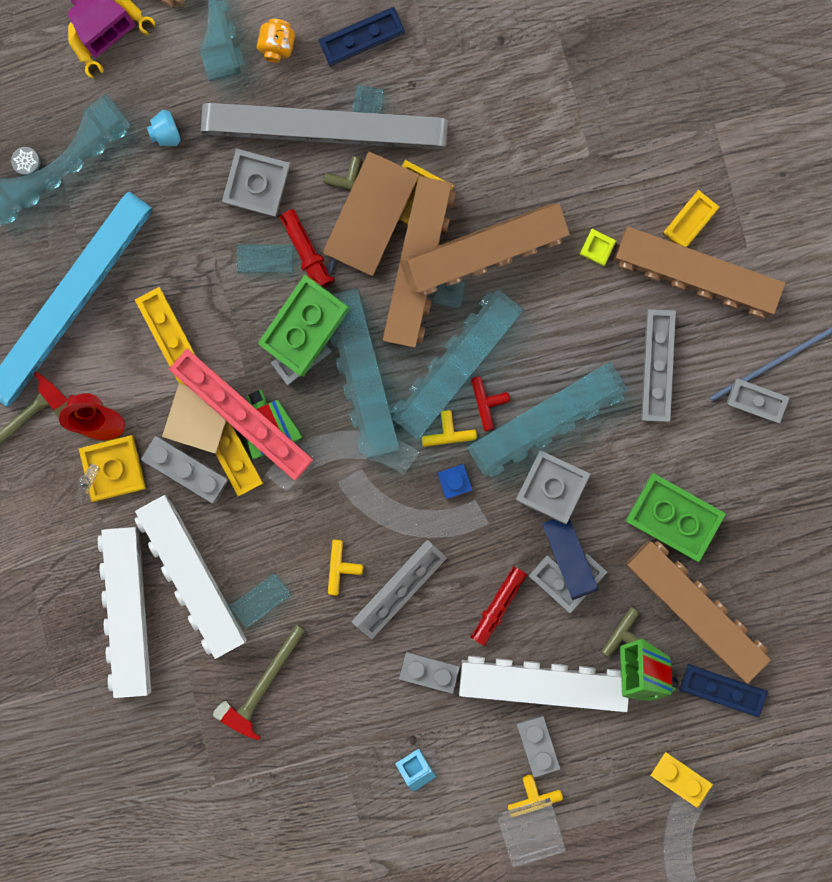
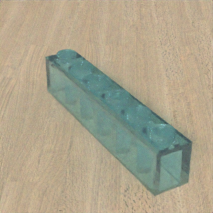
[330,288,400,460]
[392,289,524,440]
[466,361,628,478]

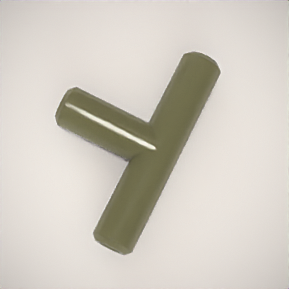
[323,156,362,190]
[601,607,640,658]

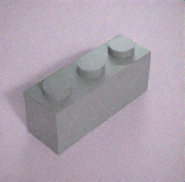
[141,436,230,504]

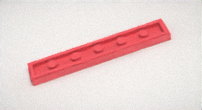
[168,349,314,481]

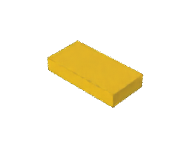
[662,190,719,247]

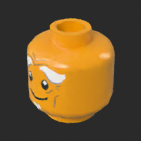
[256,19,295,63]

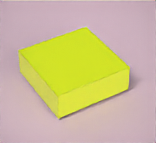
[579,229,616,267]

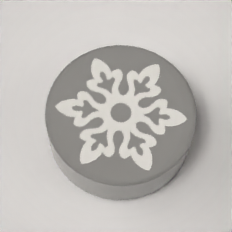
[11,147,41,176]

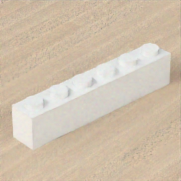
[135,495,247,659]
[98,527,151,698]
[459,656,629,712]

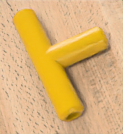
[422,410,477,447]
[328,540,363,596]
[508,774,563,816]

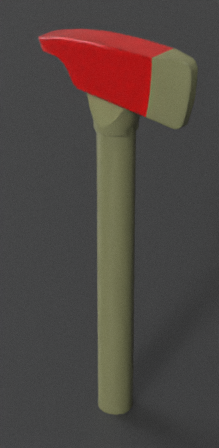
[0,371,68,444]
[213,624,305,740]

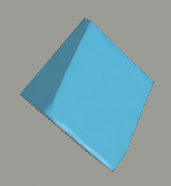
[395,749,436,791]

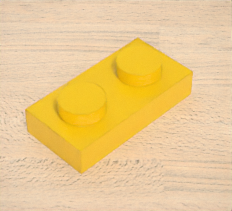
[650,752,714,808]

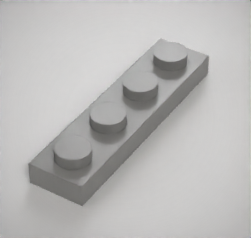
[641,309,676,422]
[351,540,447,639]

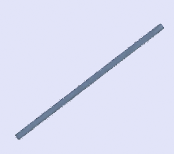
[710,327,832,402]

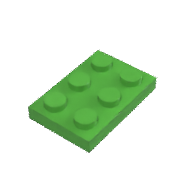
[258,275,351,377]
[625,473,726,562]

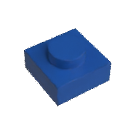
[437,464,472,499]

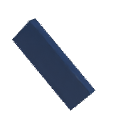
[318,7,405,67]
[542,519,598,600]
[679,664,768,718]

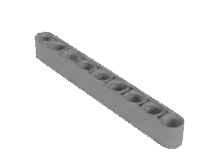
[201,103,448,150]

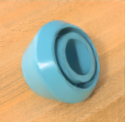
[147,109,181,146]

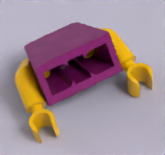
[67,0,155,78]

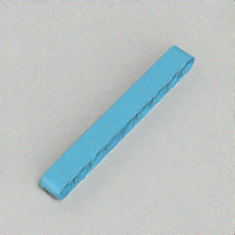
[0,192,152,407]

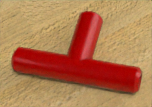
[471,376,510,432]

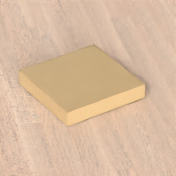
[162,384,227,454]

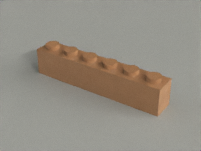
[383,176,456,348]
[400,203,570,296]
[613,226,785,319]
[625,541,771,684]

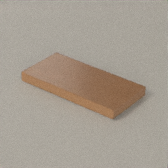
[323,151,420,276]

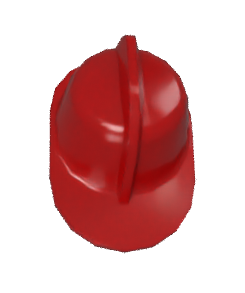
[58,393,125,441]

